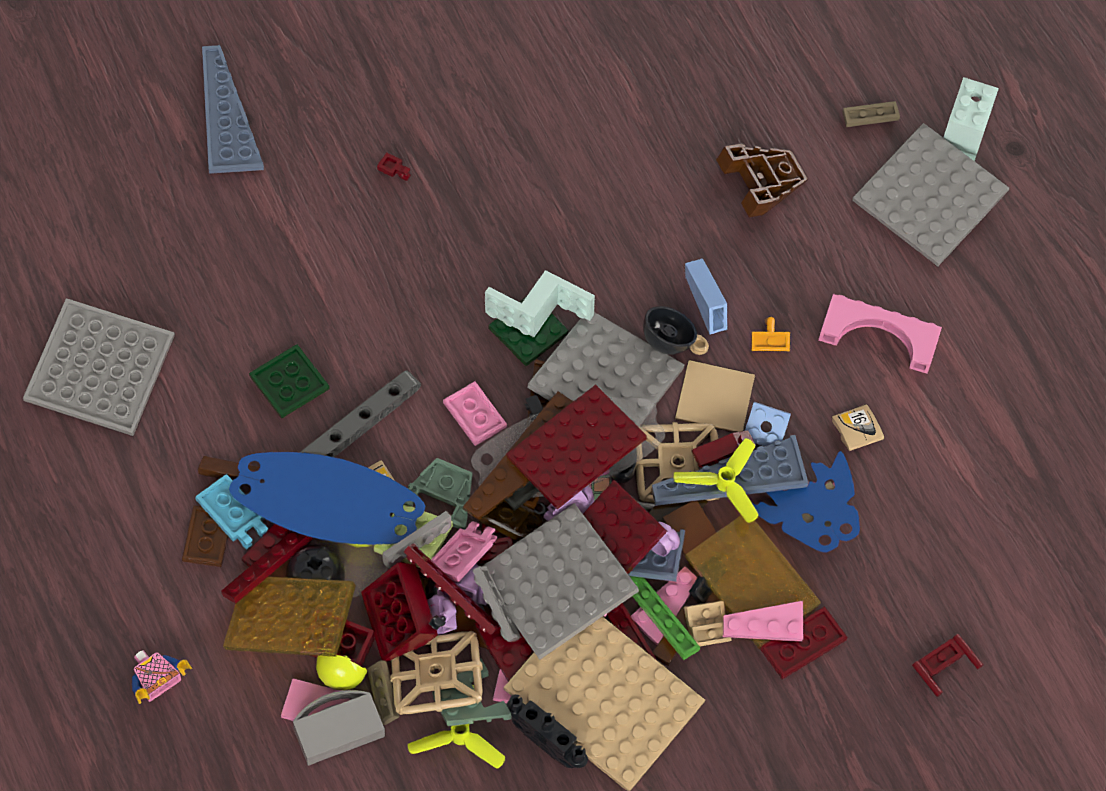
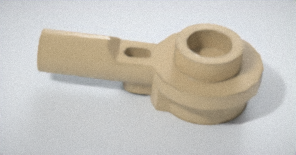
[690,334,709,355]

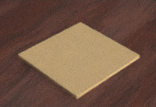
[675,360,755,432]

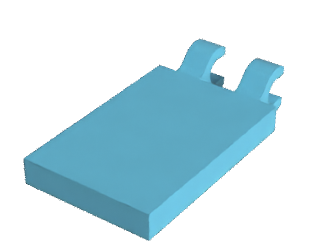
[196,474,268,550]

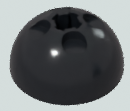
[643,306,697,355]
[286,545,345,602]

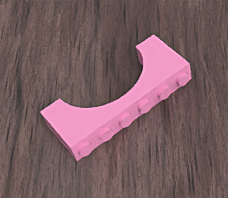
[819,294,942,374]

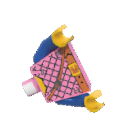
[132,650,192,704]

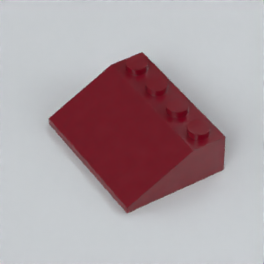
[361,562,438,662]

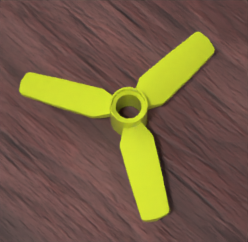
[673,438,758,523]
[407,685,505,769]

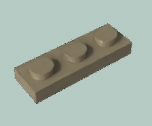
[842,101,900,127]
[367,661,399,725]

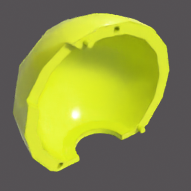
[316,654,367,691]

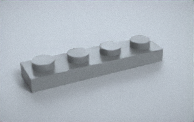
[382,511,451,569]
[472,566,522,642]

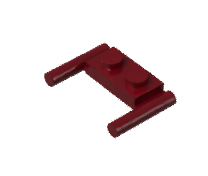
[912,634,984,697]

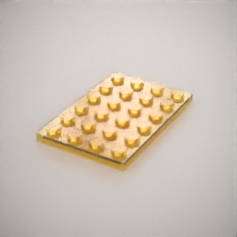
[685,515,821,649]
[223,577,356,657]

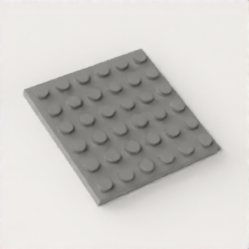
[853,123,1009,266]
[23,298,175,436]
[527,312,684,427]
[483,503,639,660]

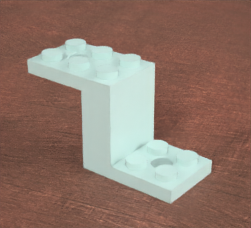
[944,77,998,161]
[485,270,595,337]

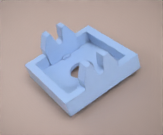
[745,402,791,446]

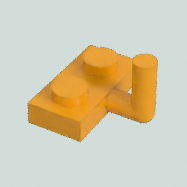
[751,317,790,351]

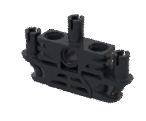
[506,694,588,768]

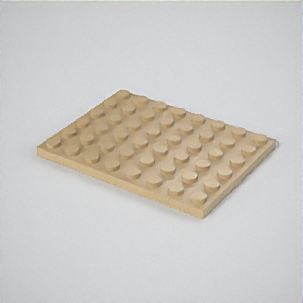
[503,616,705,791]

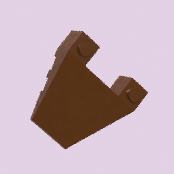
[716,144,808,218]

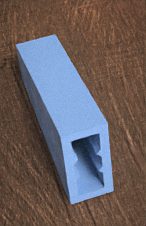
[685,259,727,334]

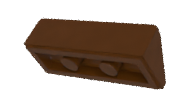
[198,456,260,481]

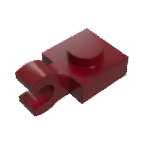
[377,152,411,181]

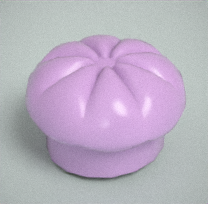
[651,522,680,556]

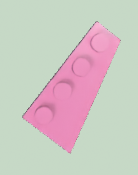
[631,567,697,645]
[723,601,803,641]

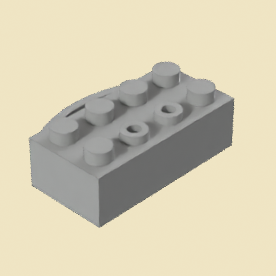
[293,690,385,766]

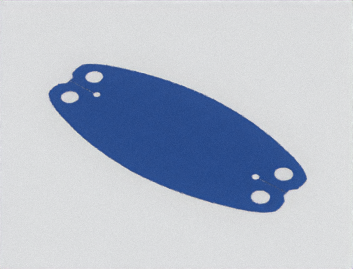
[229,452,425,545]

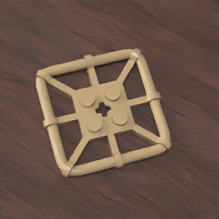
[636,422,719,503]
[390,631,483,715]

